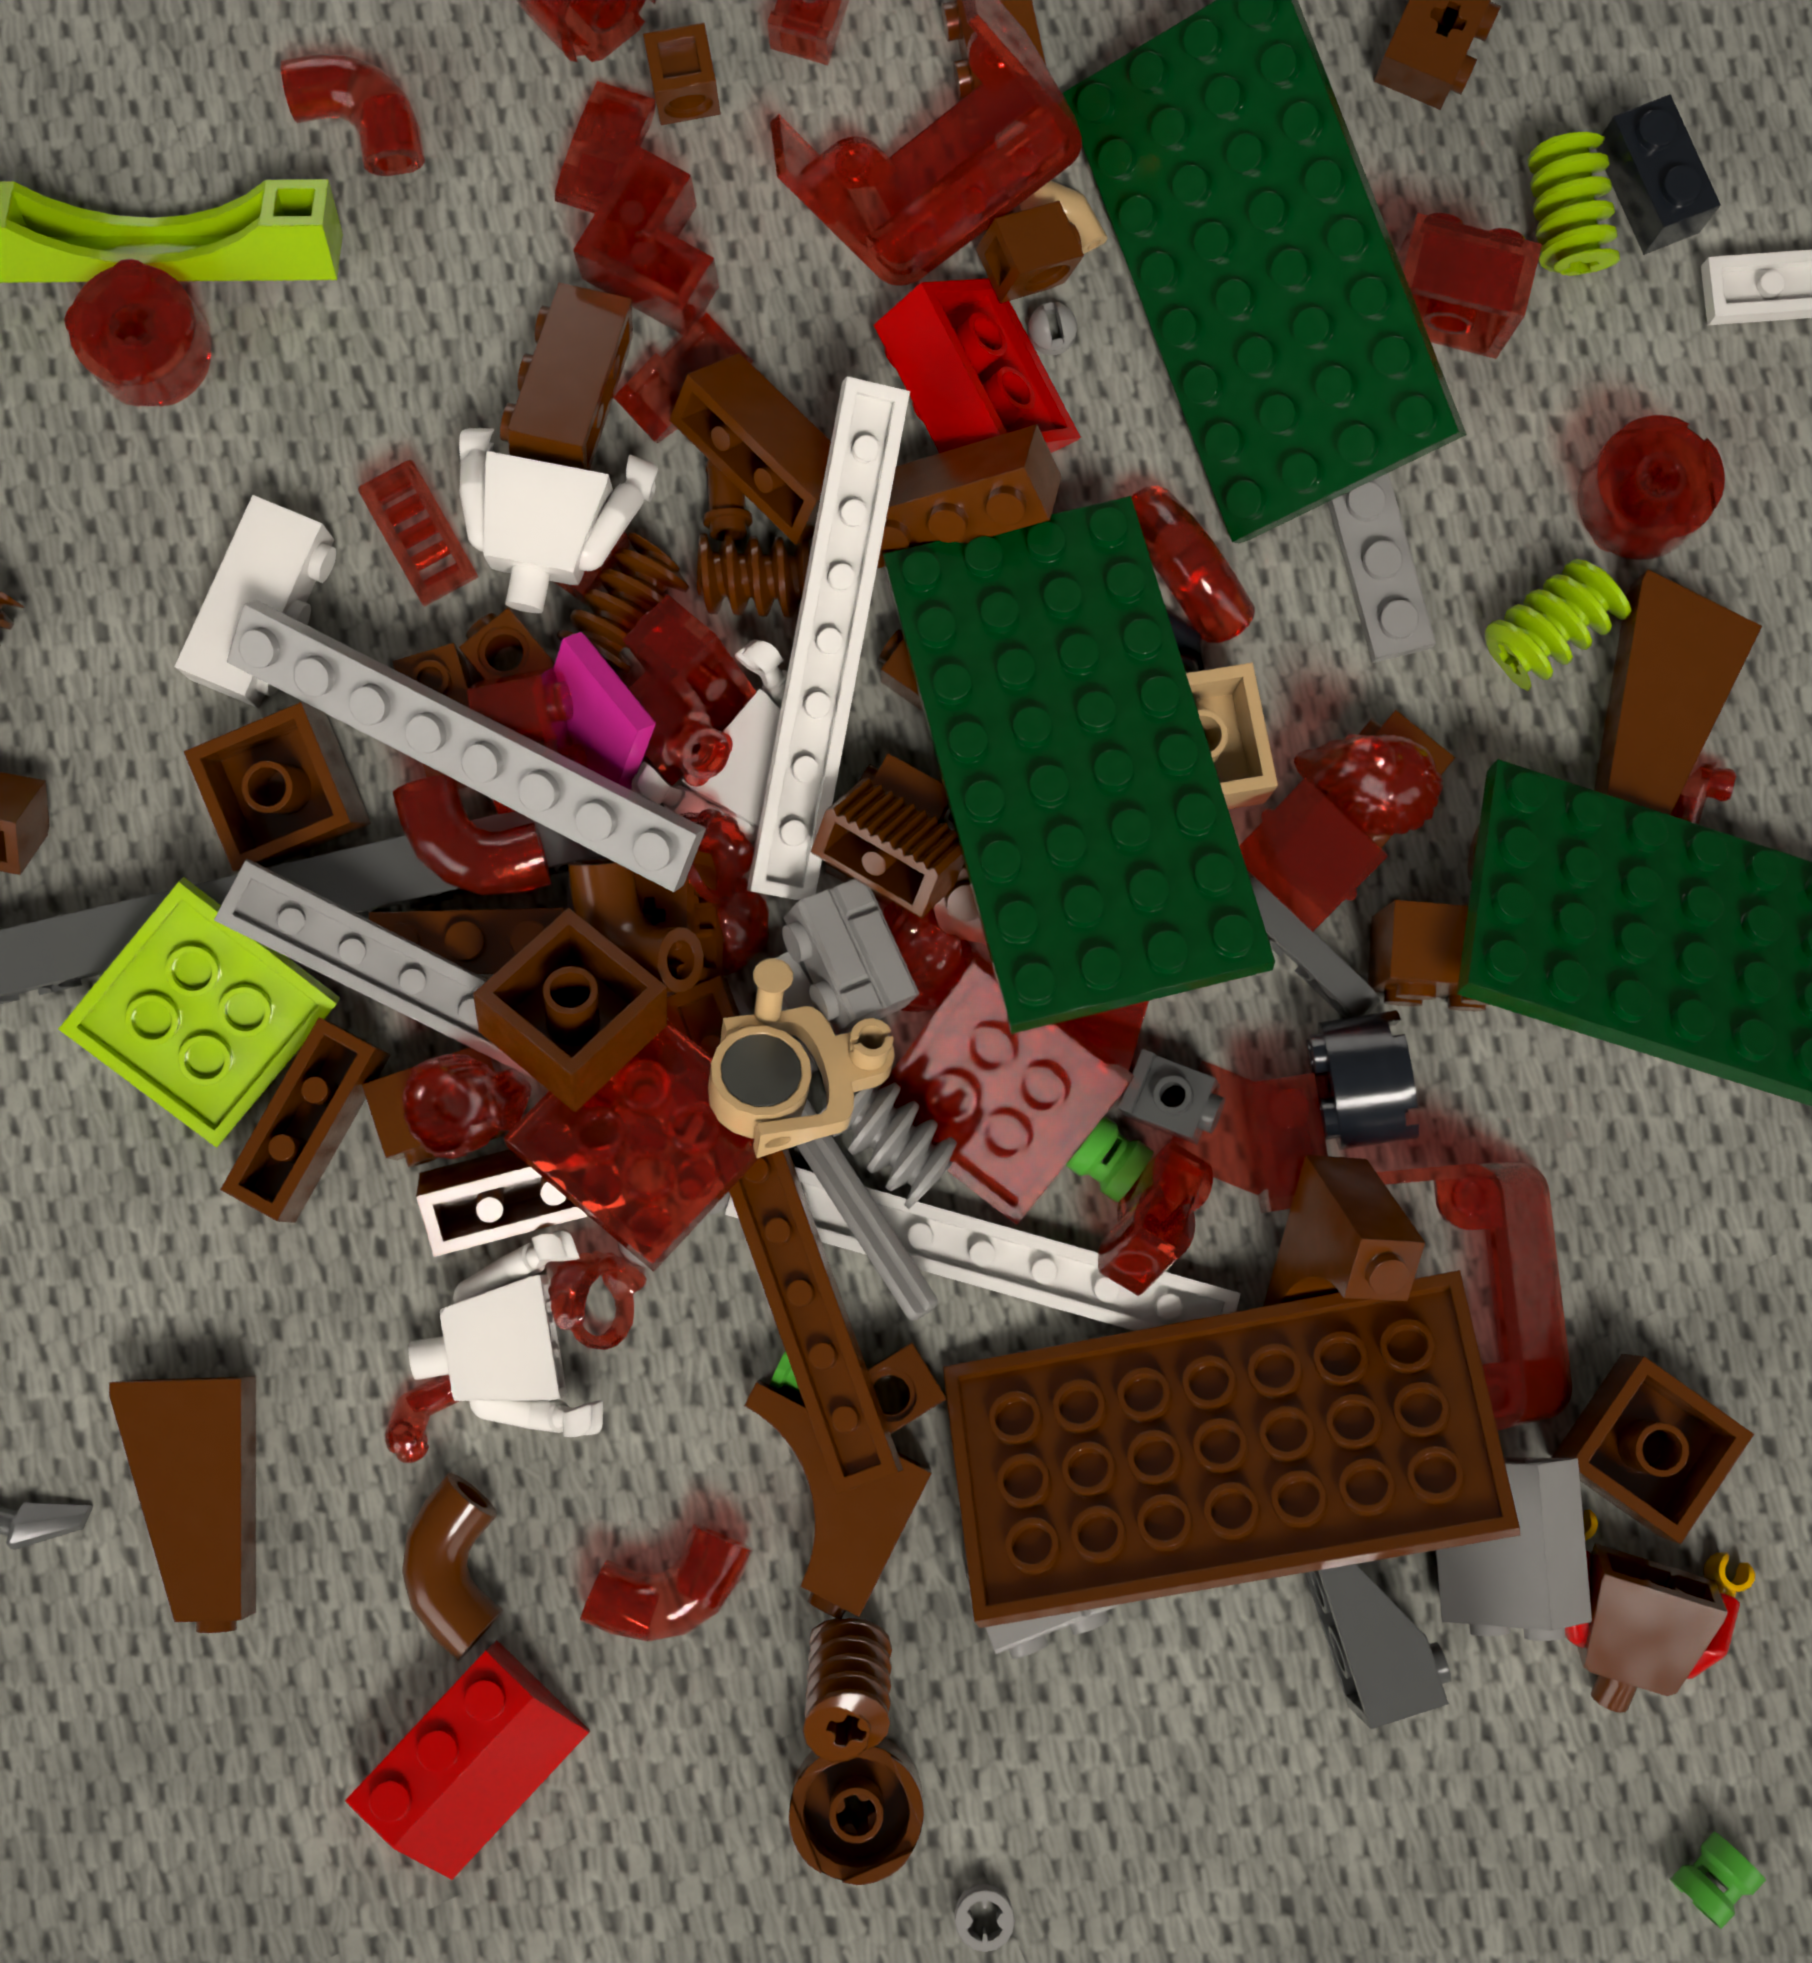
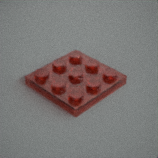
[878,956,1134,1225]
[504,1020,760,1272]

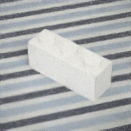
[175,495,336,708]

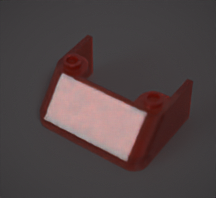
[770,0,1082,286]
[1376,1161,1572,1430]

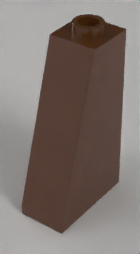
[1594,569,1762,815]
[109,1376,256,1633]

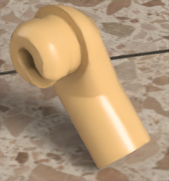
[1020,179,1108,254]

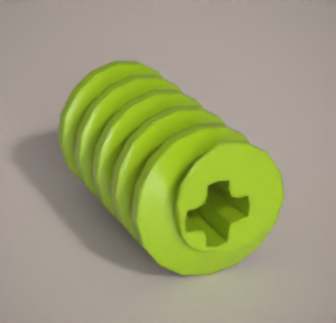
[1527,132,1620,276]
[1485,559,1632,691]

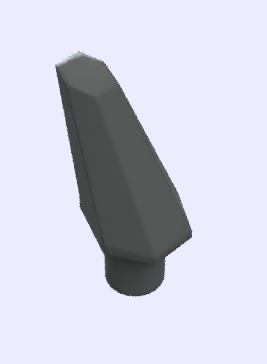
[0,1501,93,1550]

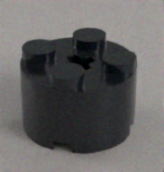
[1306,1010,1419,1150]

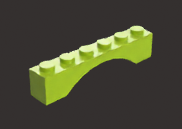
[0,179,343,283]

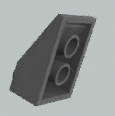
[1305,1564,1451,1729]

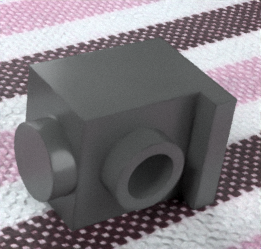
[1118,1049,1225,1145]

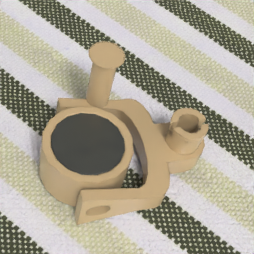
[708,958,895,1158]

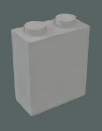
[1436,1457,1592,1641]

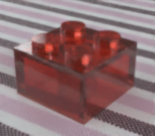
[1397,213,1542,359]

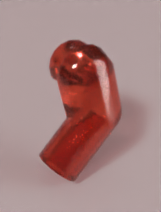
[1670,762,1737,825]
[384,1375,459,1463]

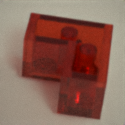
[573,145,719,338]
[622,594,756,786]

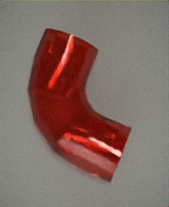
[281,54,425,176]
[1131,486,1255,643]
[392,775,552,895]
[580,1524,753,1642]

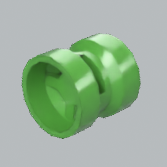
[1064,1113,1154,1203]
[1670,1831,1766,1929]

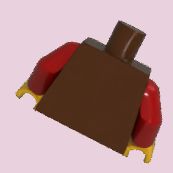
[1565,1509,1755,1713]

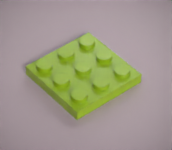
[58,877,340,1148]

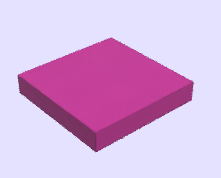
[537,632,656,790]

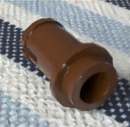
[703,460,753,541]

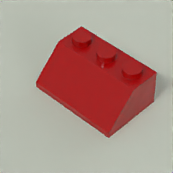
[873,278,1081,453]
[345,1640,590,1880]

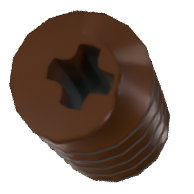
[557,532,690,673]
[697,533,811,618]
[803,1618,892,1762]

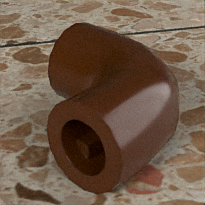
[568,858,704,993]
[402,1473,503,1661]

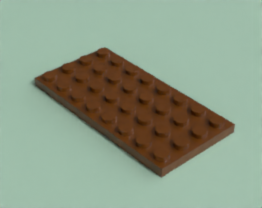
[943,1270,1521,1628]

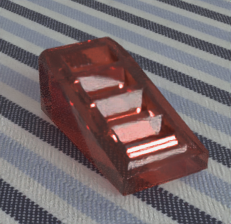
[358,460,478,607]

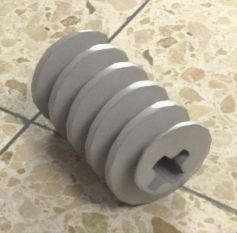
[819,1082,957,1209]

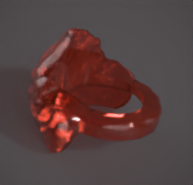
[680,807,754,904]
[718,871,769,976]
[548,1250,647,1350]

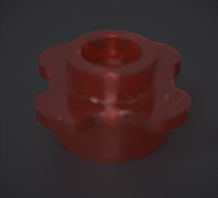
[660,710,733,787]

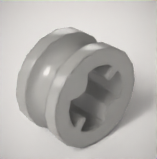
[954,1884,1015,1952]

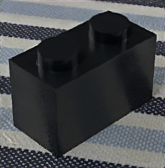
[1596,94,1721,255]

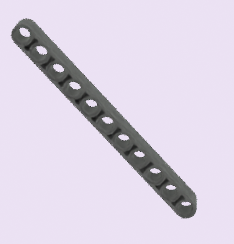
[0,810,606,1004]

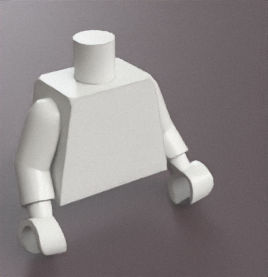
[459,428,658,613]
[632,640,788,844]
[408,1229,603,1437]

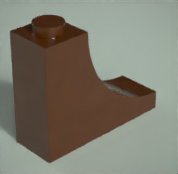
[1263,1155,1425,1307]
[744,1380,932,1619]

